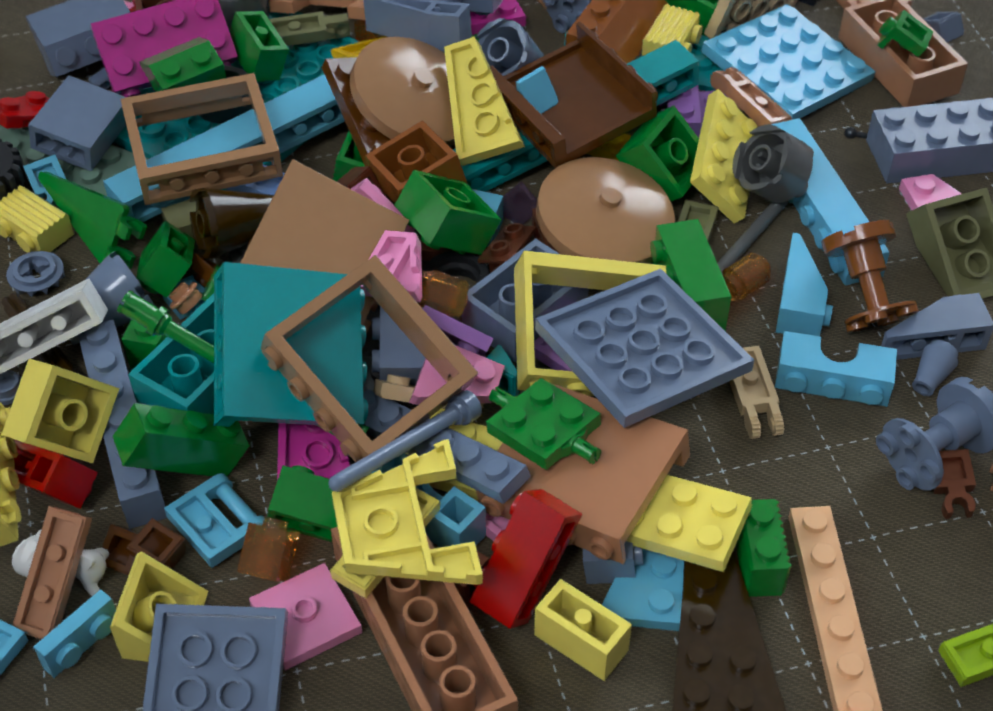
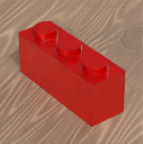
[470,489,583,629]

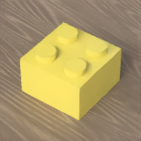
[1,359,120,464]

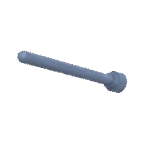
[328,390,482,492]

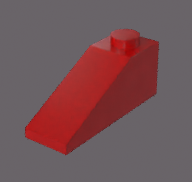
[13,439,98,509]

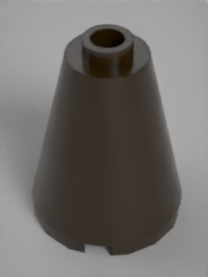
[190,188,274,259]

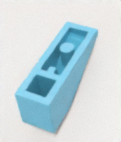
[775,233,833,336]

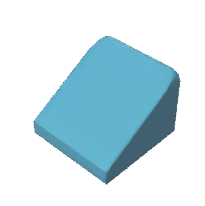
[516,66,558,114]

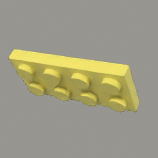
[690,89,758,224]

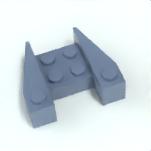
[363,0,503,53]

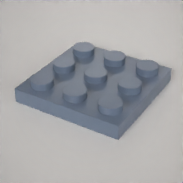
[142,604,288,711]

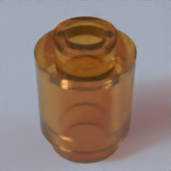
[722,252,771,301]

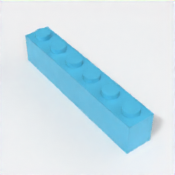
[771,118,890,286]

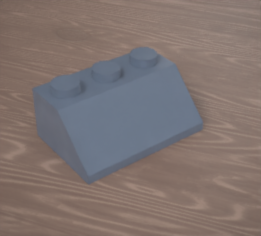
[25,0,131,77]

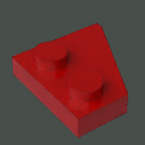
[0,91,50,128]

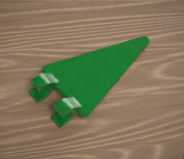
[38,172,147,269]

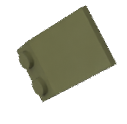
[906,187,993,299]

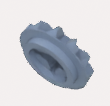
[6,251,65,297]

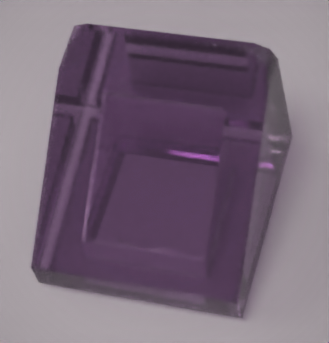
[503,181,537,224]

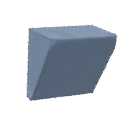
[923,12,964,42]

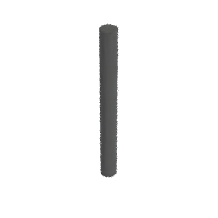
[717,201,788,277]

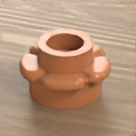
[169,282,203,315]

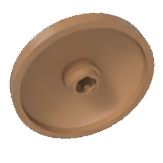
[350,37,455,147]
[536,157,675,264]

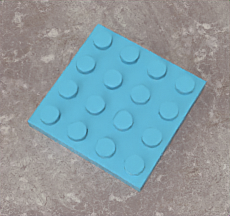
[701,4,876,120]

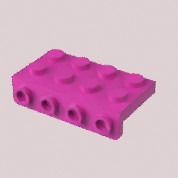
[90,0,238,97]

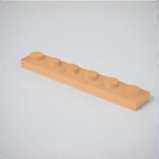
[788,506,883,711]

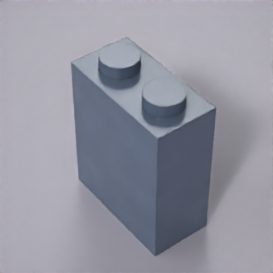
[28,75,127,171]

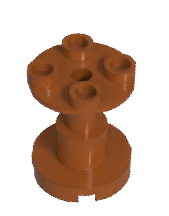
[821,220,919,333]

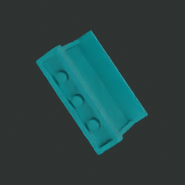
[214,262,368,427]

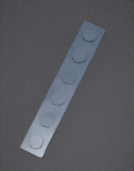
[360,389,531,504]

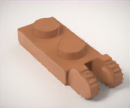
[710,67,793,127]

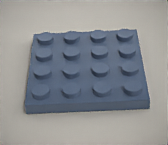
[535,269,754,428]

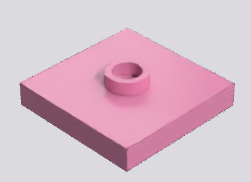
[249,563,362,670]

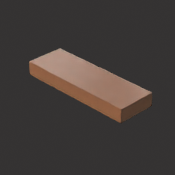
[12,506,92,639]

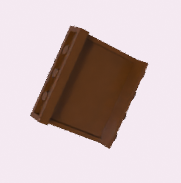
[490,22,658,168]

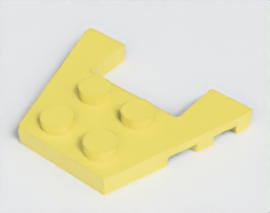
[332,439,483,585]

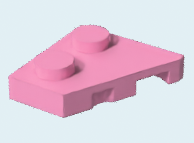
[360,230,422,302]

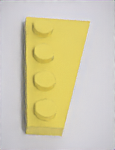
[444,37,525,166]

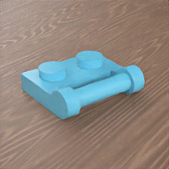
[164,473,272,568]

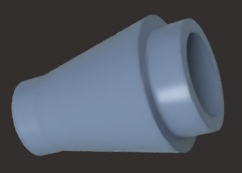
[912,340,959,396]

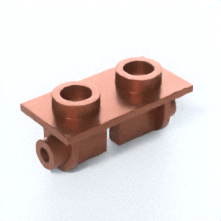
[477,223,537,273]

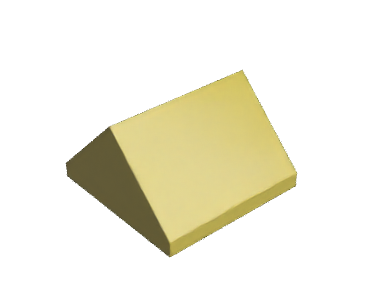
[110,551,208,662]

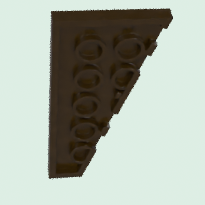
[672,549,786,711]

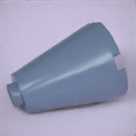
[476,18,545,76]
[63,251,155,345]

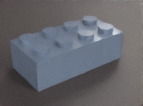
[866,98,993,184]

